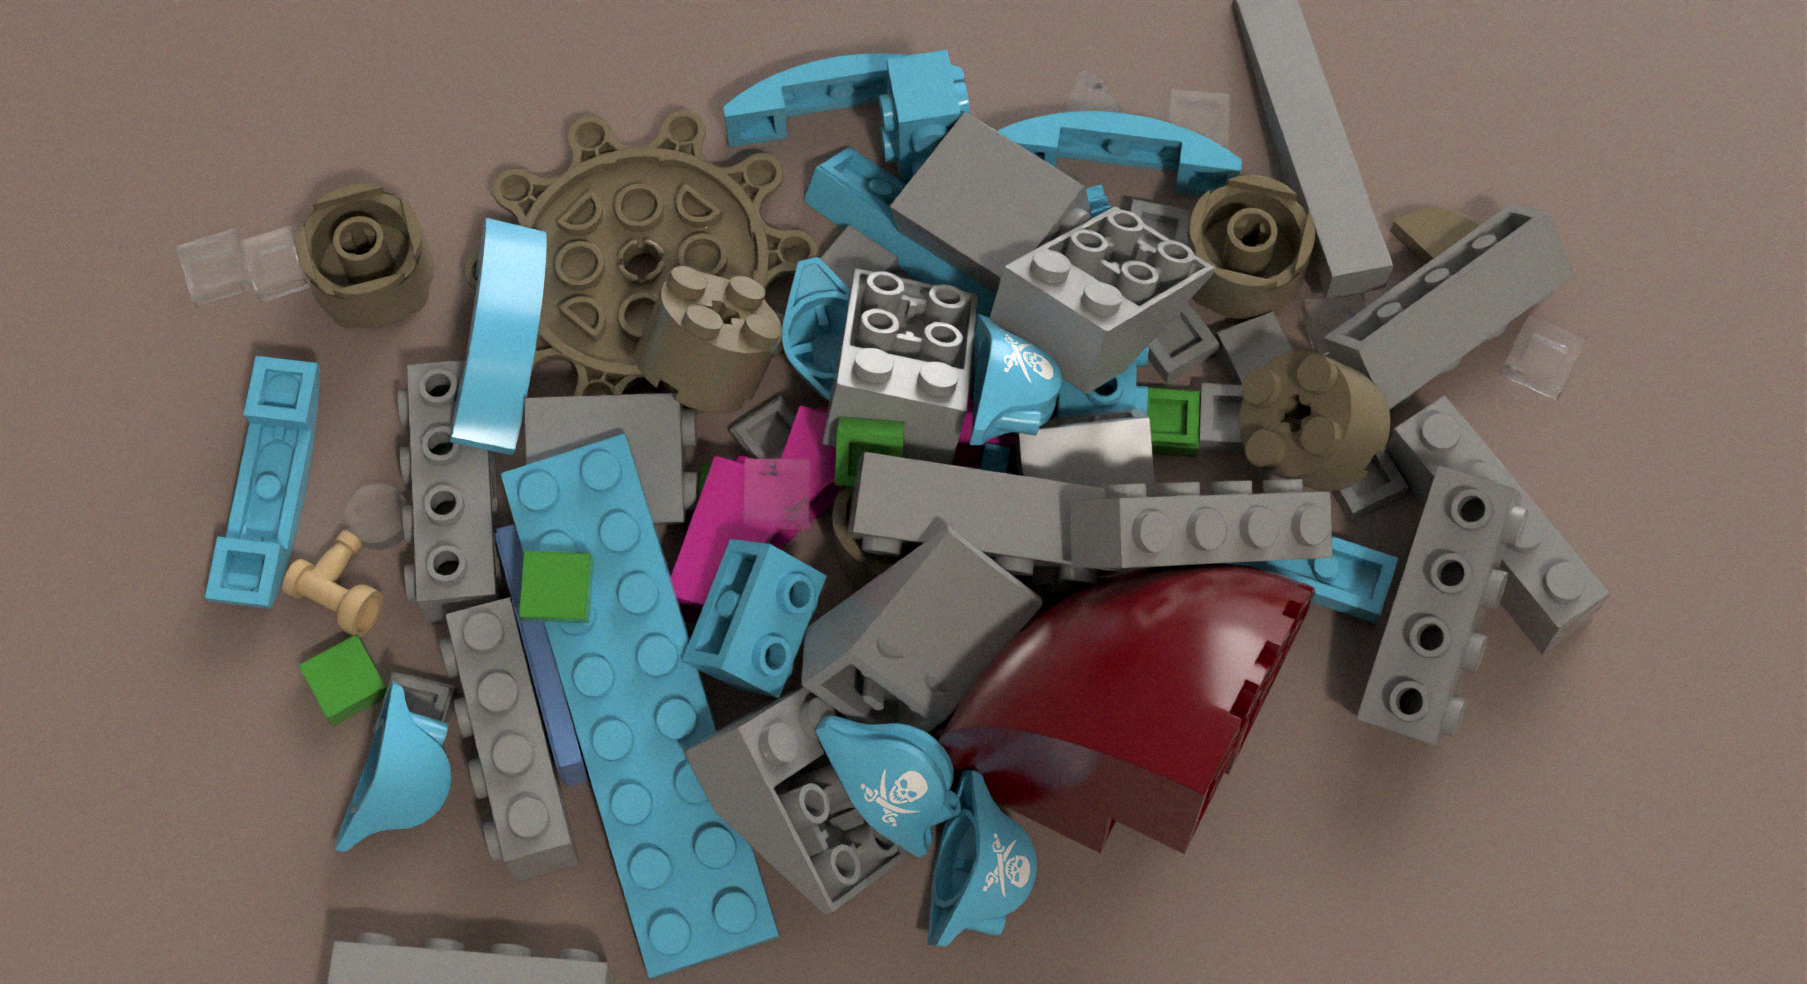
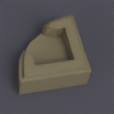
[1391,208,1480,264]

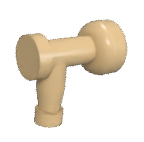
[282,530,383,638]

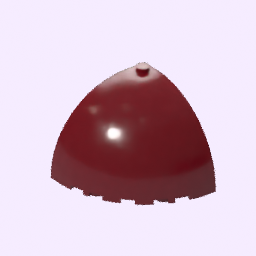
[932,563,1315,854]

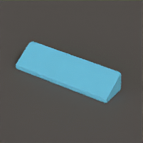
[805,147,996,321]

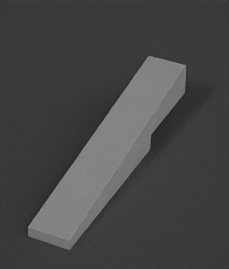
[1233,0,1393,299]

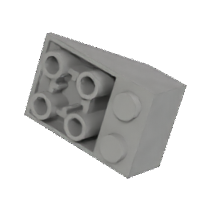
[990,206,1215,394]
[822,268,978,465]
[801,526,1042,733]
[684,686,908,915]

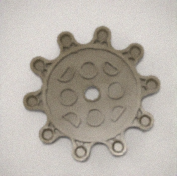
[464,110,818,415]

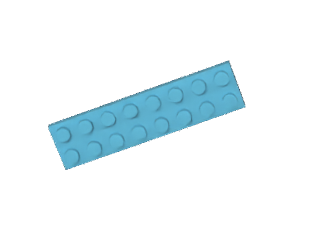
[500,433,781,979]

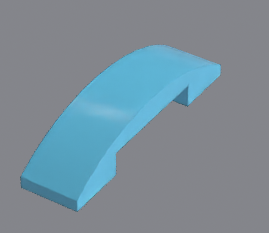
[723,53,965,147]
[998,111,1242,196]
[450,218,547,455]
[205,356,320,609]

